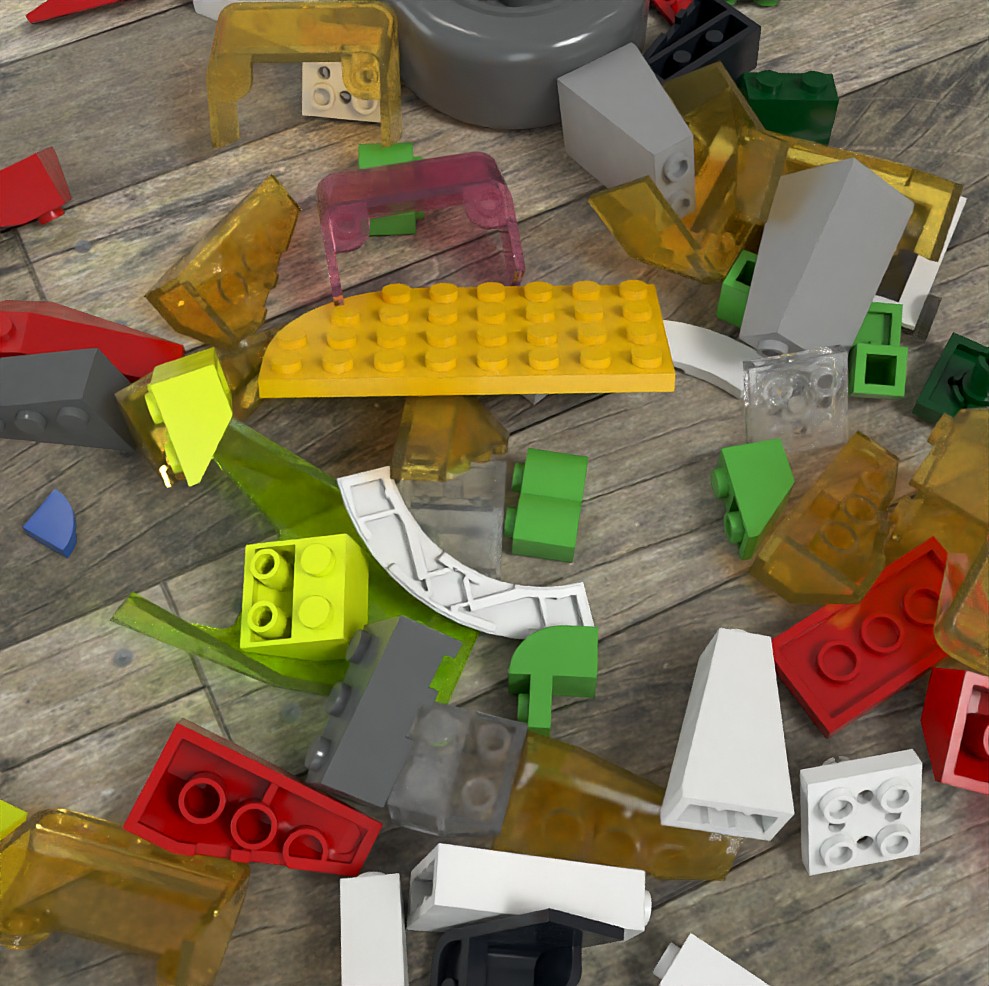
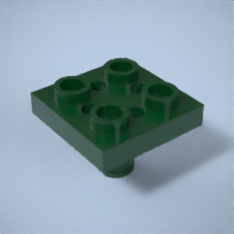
[911,332,989,448]

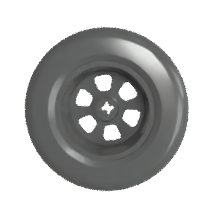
[380,0,650,130]

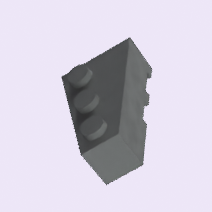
[0,348,148,452]
[304,615,463,808]

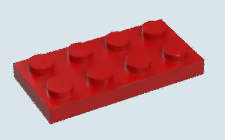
[771,536,989,739]

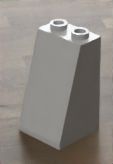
[557,42,696,231]
[739,157,914,380]

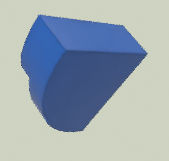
[23,489,77,558]

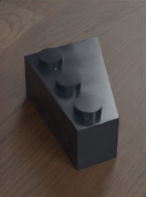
[643,0,761,116]

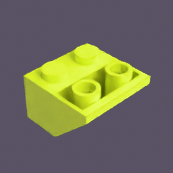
[145,347,233,486]
[240,533,369,661]

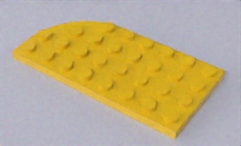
[258,280,675,398]

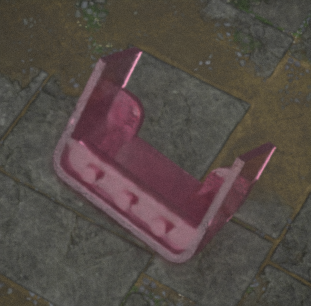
[316,151,526,307]

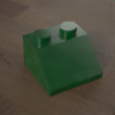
[731,70,839,145]

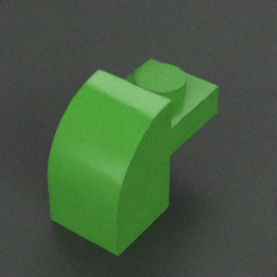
[842,302,908,400]
[508,625,598,747]

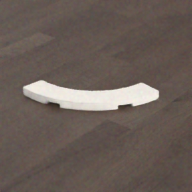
[521,320,772,405]
[336,466,594,639]

